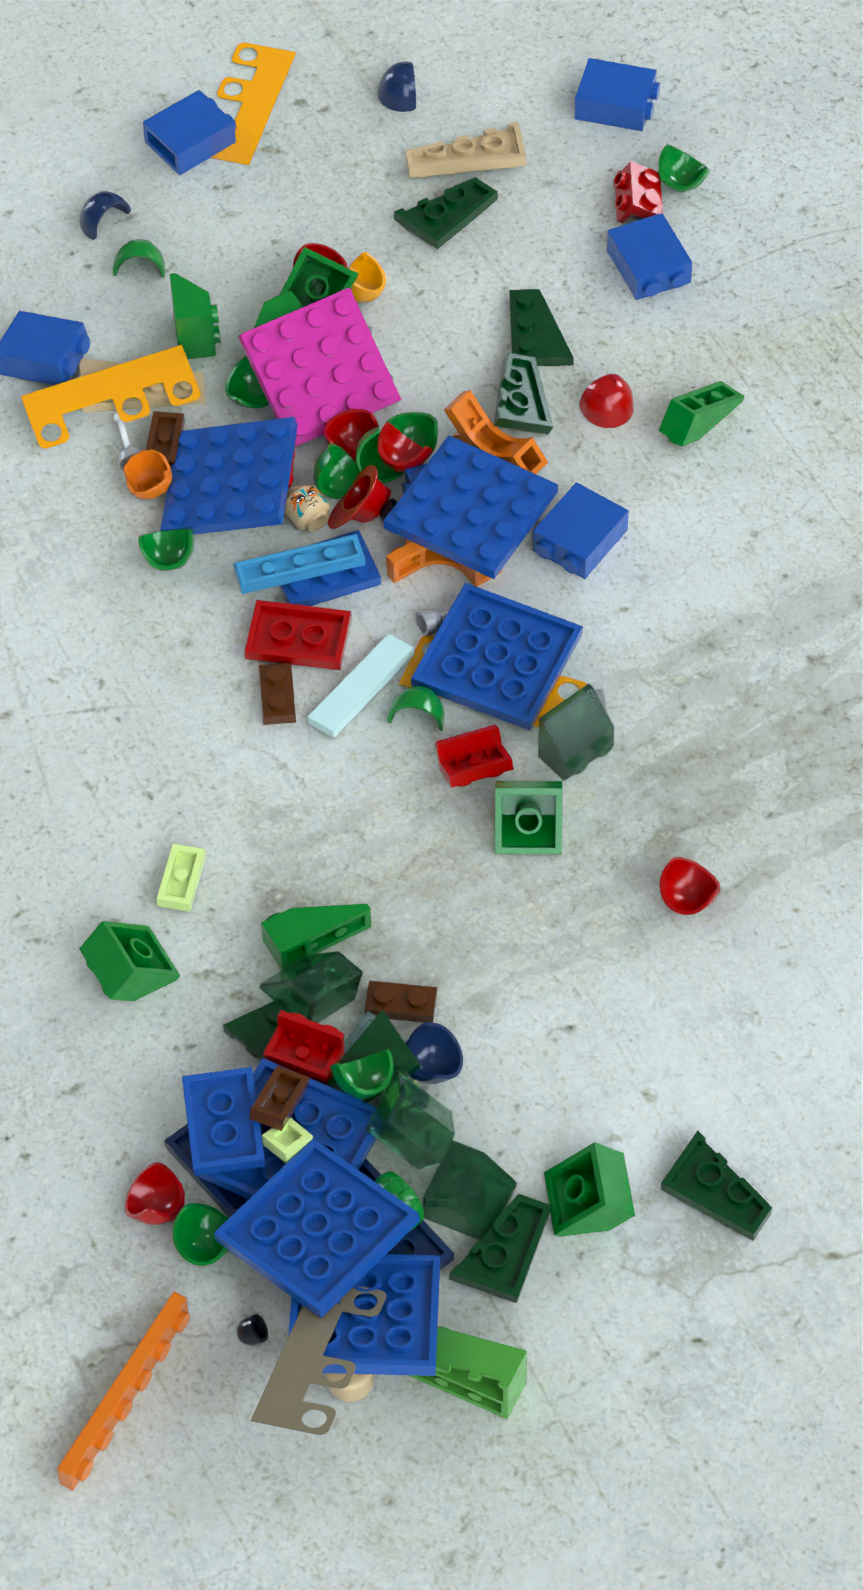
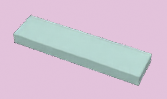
[307,633,415,738]

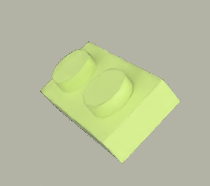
[157,844,206,912]

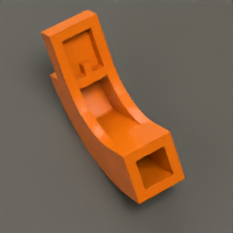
[444,390,548,474]
[386,539,502,587]

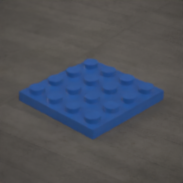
[160,417,298,535]
[384,435,558,579]
[411,583,583,731]
[197,1058,388,1199]
[214,1138,420,1318]
[288,1254,440,1376]

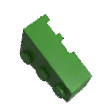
[408,1326,527,1419]

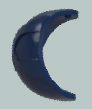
[378,61,416,112]
[80,191,131,240]
[406,1022,463,1084]

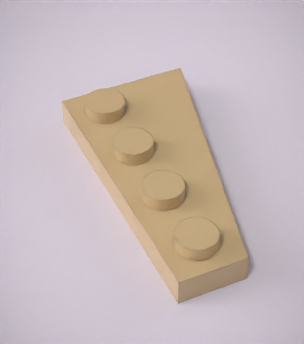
[406,121,527,178]
[80,358,206,413]

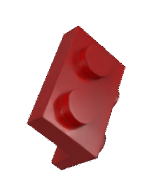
[613,161,663,223]
[435,725,514,788]
[263,1010,345,1084]

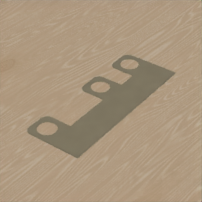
[250,1286,386,1435]

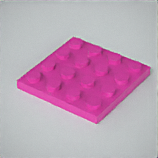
[238,287,402,447]

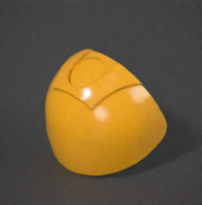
[348,252,387,303]

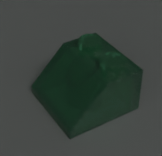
[538,683,614,781]
[259,951,363,1023]
[365,1071,455,1170]
[423,1140,517,1240]

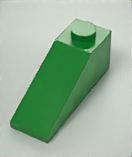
[658,381,745,446]
[261,904,371,971]

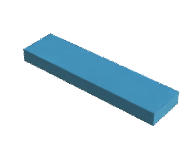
[233,534,366,594]

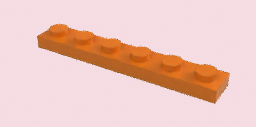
[57,1291,190,1491]

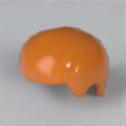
[123,449,173,500]

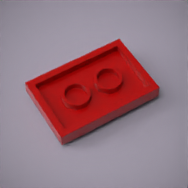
[244,600,352,671]

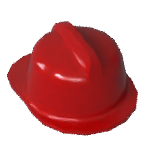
[327,465,391,529]

